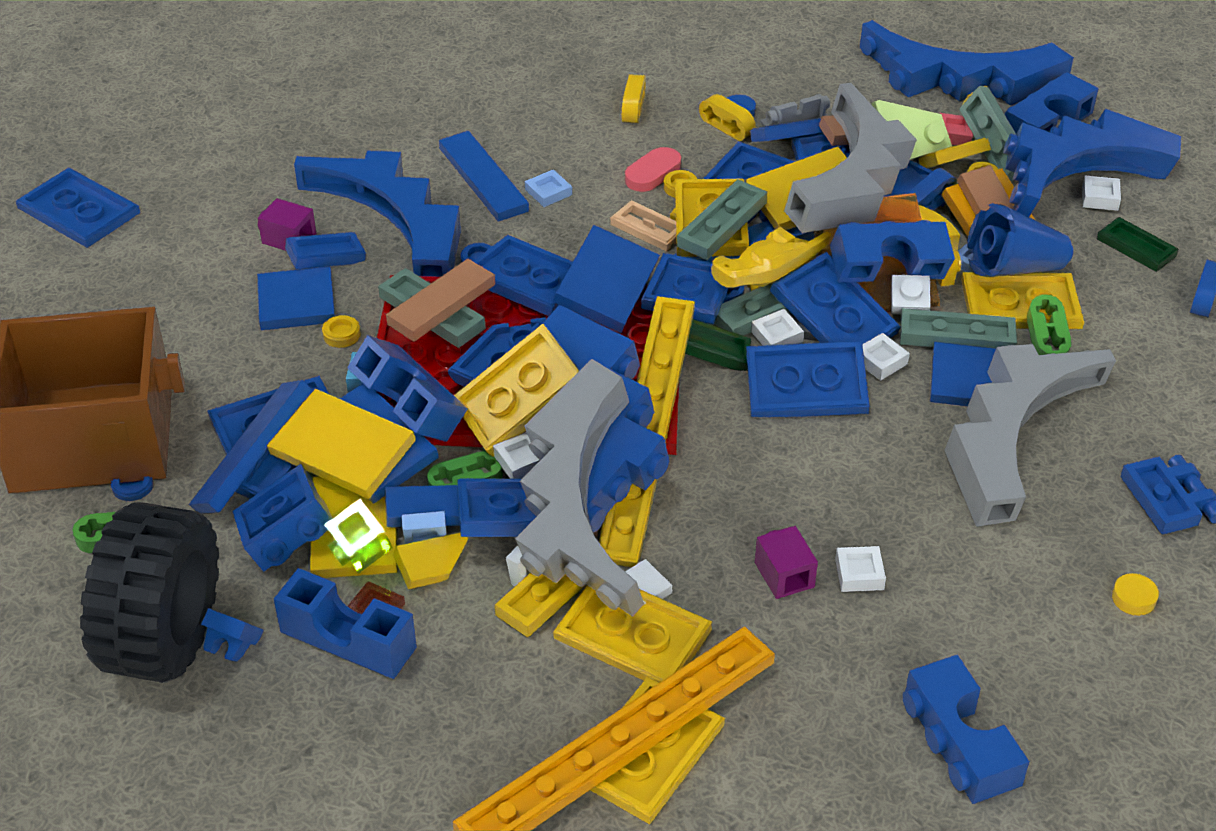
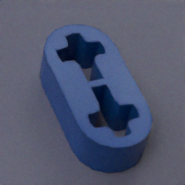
[900,168,957,211]
[1190,259,1216,318]

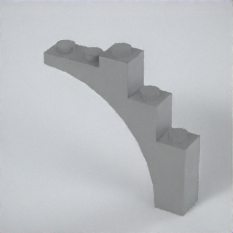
[784,83,917,233]
[944,344,1116,527]
[515,359,644,617]

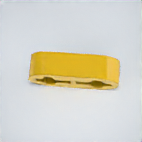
[621,74,646,123]
[699,94,756,141]

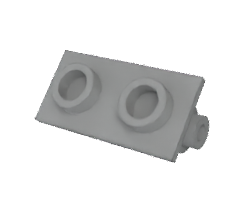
[760,94,830,140]

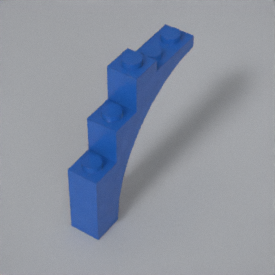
[860,20,1074,106]
[1003,109,1181,217]
[294,151,461,277]
[543,305,670,532]

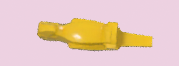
[711,227,831,288]

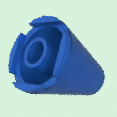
[967,203,1074,277]

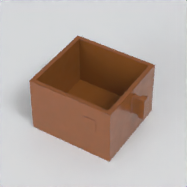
[0,307,185,494]

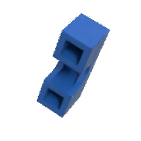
[1004,72,1099,133]
[830,220,955,283]
[347,335,468,442]
[274,568,417,679]
[903,654,1030,804]

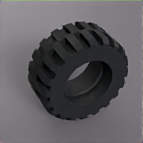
[80,502,219,683]

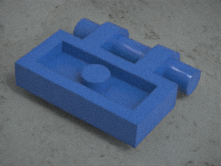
[1120,454,1216,535]

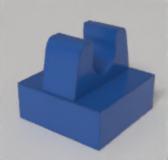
[201,608,264,662]

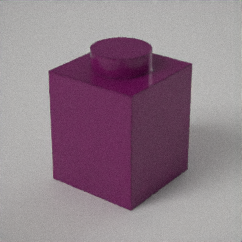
[257,198,317,251]
[754,525,818,599]

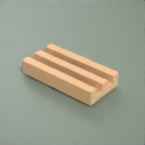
[610,200,676,252]

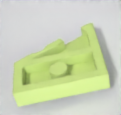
[871,100,952,161]

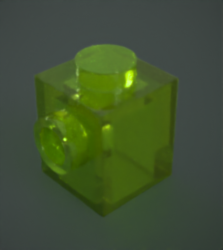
[324,499,393,573]

